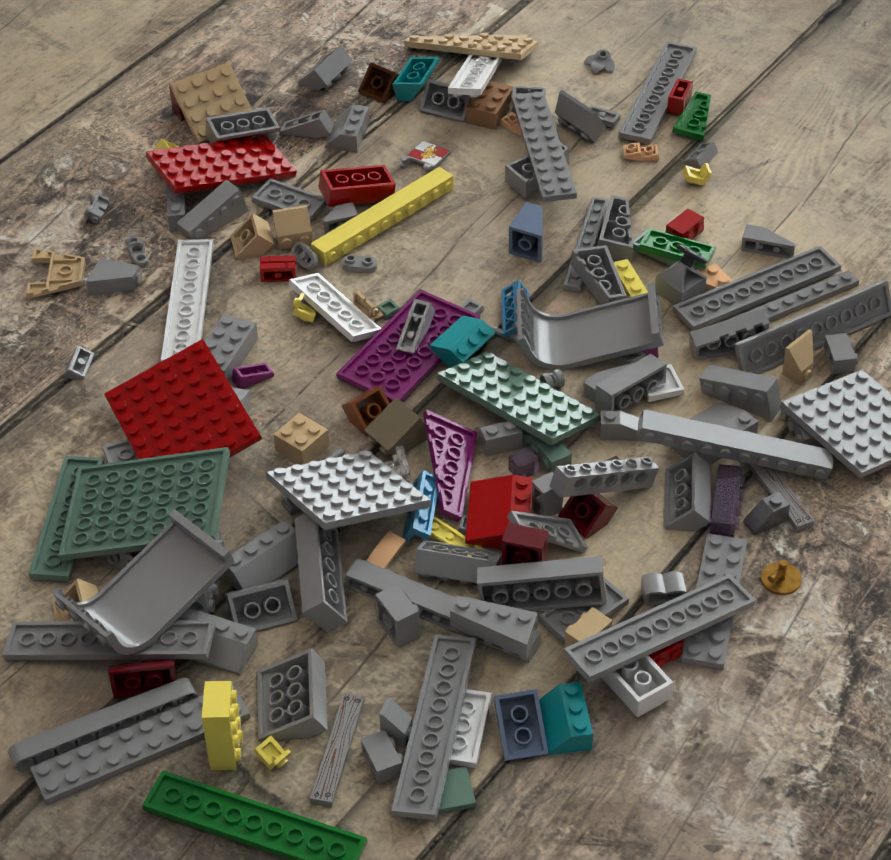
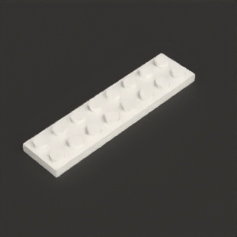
[448,55,503,97]

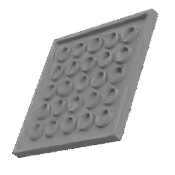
[780,370,891,478]
[266,451,430,530]

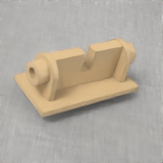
[351,291,384,321]

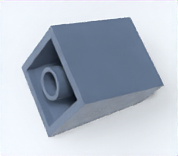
[509,202,543,263]

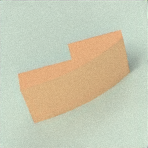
[500,112,522,136]
[623,142,659,161]
[366,531,407,569]

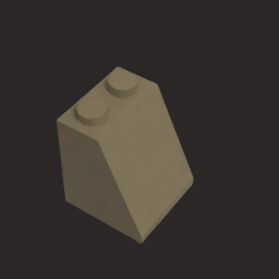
[364,397,428,459]

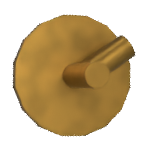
[761,560,802,595]

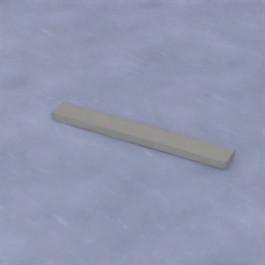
[563,197,609,293]

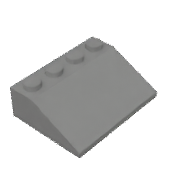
[670,403,759,464]
[257,648,328,742]

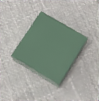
[377,299,401,320]

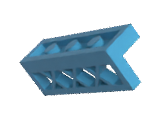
[501,280,529,338]
[402,470,438,543]

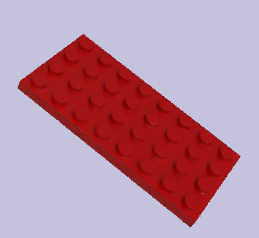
[146,135,297,194]

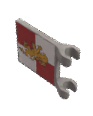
[400,141,451,175]

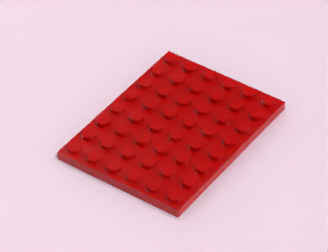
[104,339,262,459]

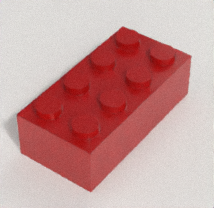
[318,165,396,207]

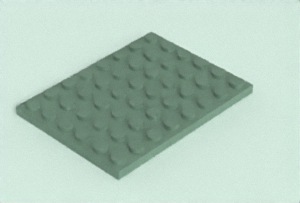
[58,447,230,561]

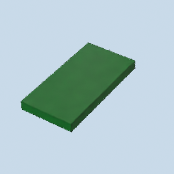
[638,228,716,269]

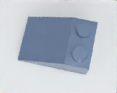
[493,689,549,761]

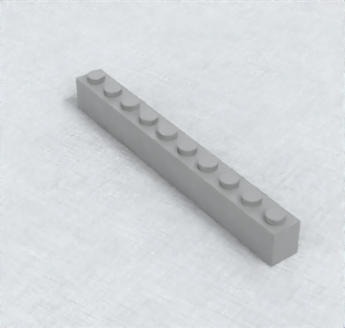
[637,409,833,480]
[345,558,541,663]

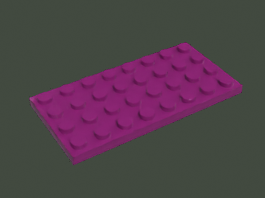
[336,289,481,403]

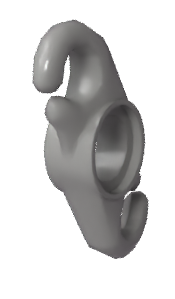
[126,236,148,265]

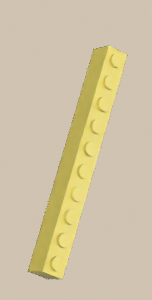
[311,167,454,266]

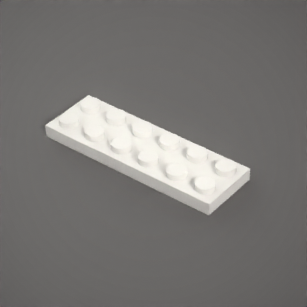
[289,273,381,342]

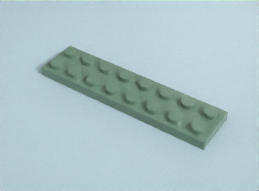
[29,456,104,582]

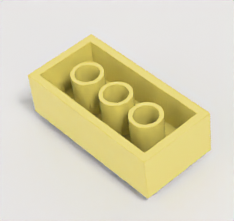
[202,681,243,771]

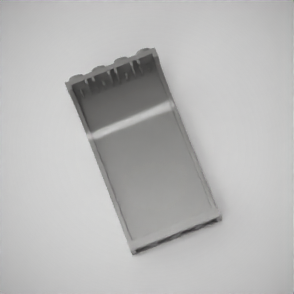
[514,282,664,370]
[52,509,235,655]

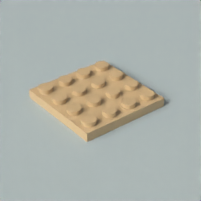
[170,62,252,144]

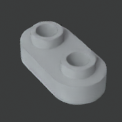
[291,242,318,270]
[342,255,377,273]

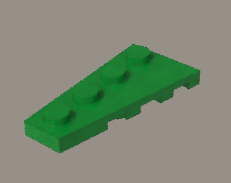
[672,91,711,141]

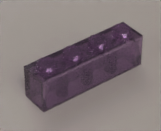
[710,464,745,538]

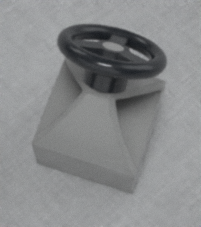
[655,244,708,305]

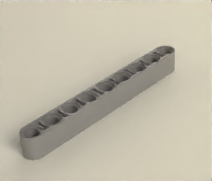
[8,678,198,772]

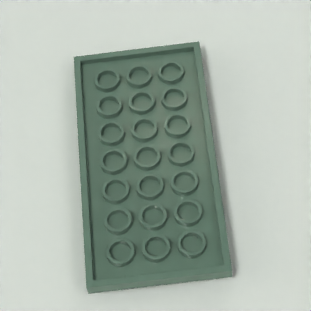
[437,352,600,445]

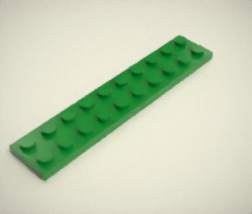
[142,770,367,860]

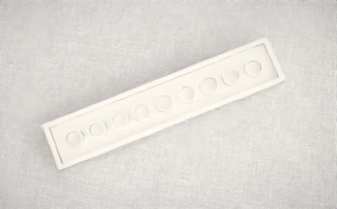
[161,239,214,362]

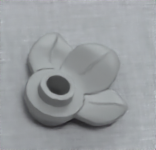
[584,50,615,74]

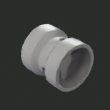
[540,369,565,388]

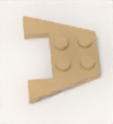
[26,248,86,299]

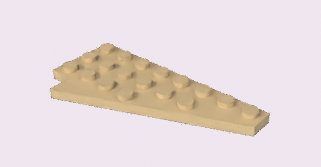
[404,33,538,60]

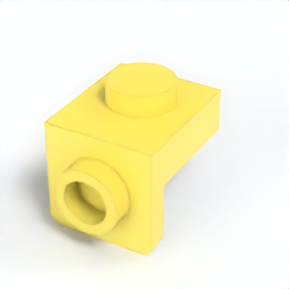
[682,163,711,186]
[292,293,317,323]
[253,736,291,771]

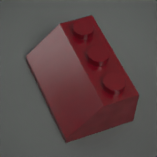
[108,659,178,699]

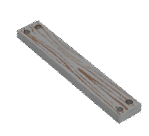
[746,463,815,531]
[310,693,365,807]

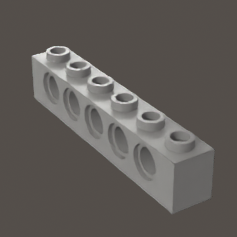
[549,457,659,498]

